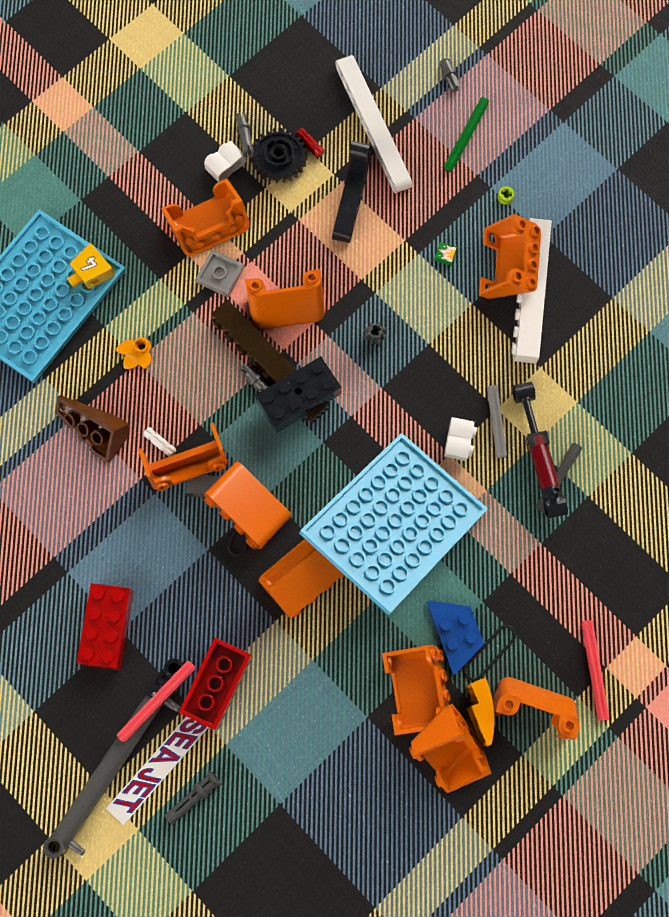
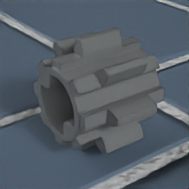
[364,322,387,346]

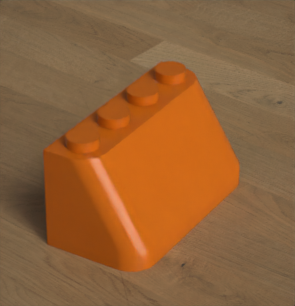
[259,539,345,619]

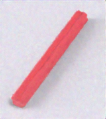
[581,620,609,721]
[117,661,195,742]

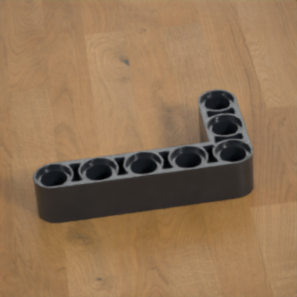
[332,141,370,243]

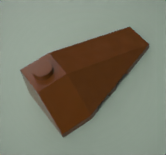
[55,395,130,463]

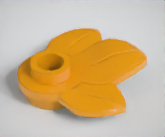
[116,337,152,369]

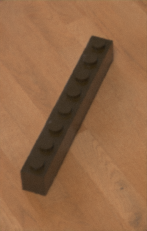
[211,299,329,424]

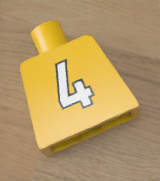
[67,243,115,289]

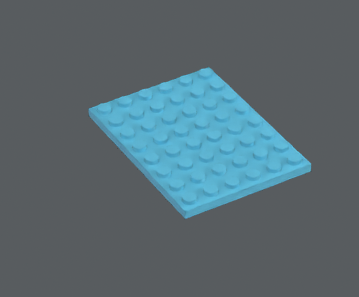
[0,209,126,383]
[299,433,488,615]

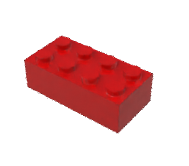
[76,583,134,670]
[178,638,253,731]

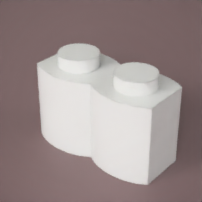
[204,141,246,182]
[444,417,477,461]

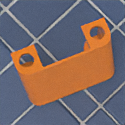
[479,214,541,299]
[203,461,292,549]
[382,645,450,735]

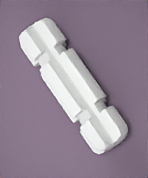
[143,427,176,457]

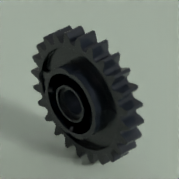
[251,128,308,184]

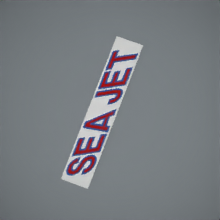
[106,717,209,826]

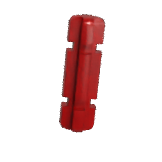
[296,128,324,158]

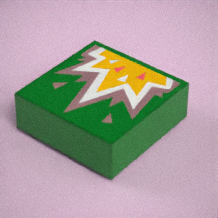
[434,242,457,266]

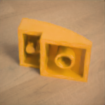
[466,677,495,746]

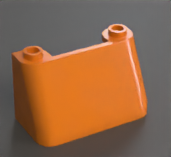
[161,178,250,256]
[245,269,325,330]
[493,677,579,740]
[409,704,492,793]

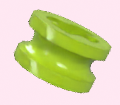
[497,186,515,205]

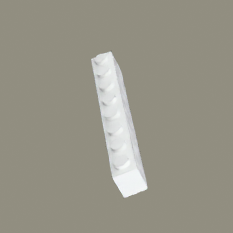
[511,218,552,364]

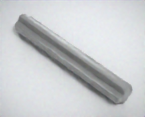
[487,385,507,458]

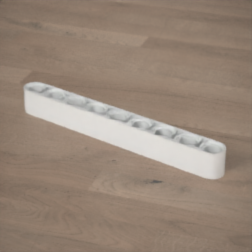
[335,55,412,194]

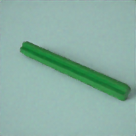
[444,97,489,172]

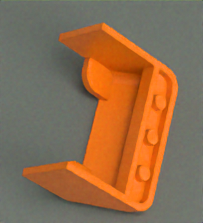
[138,423,228,491]

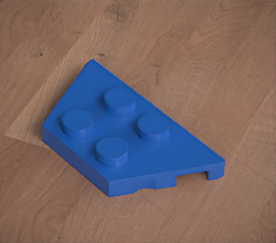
[426,601,484,675]

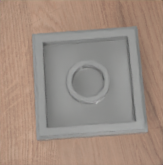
[195,250,245,297]

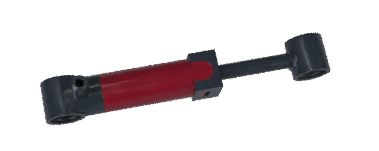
[512,382,568,518]

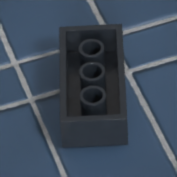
[255,356,342,433]

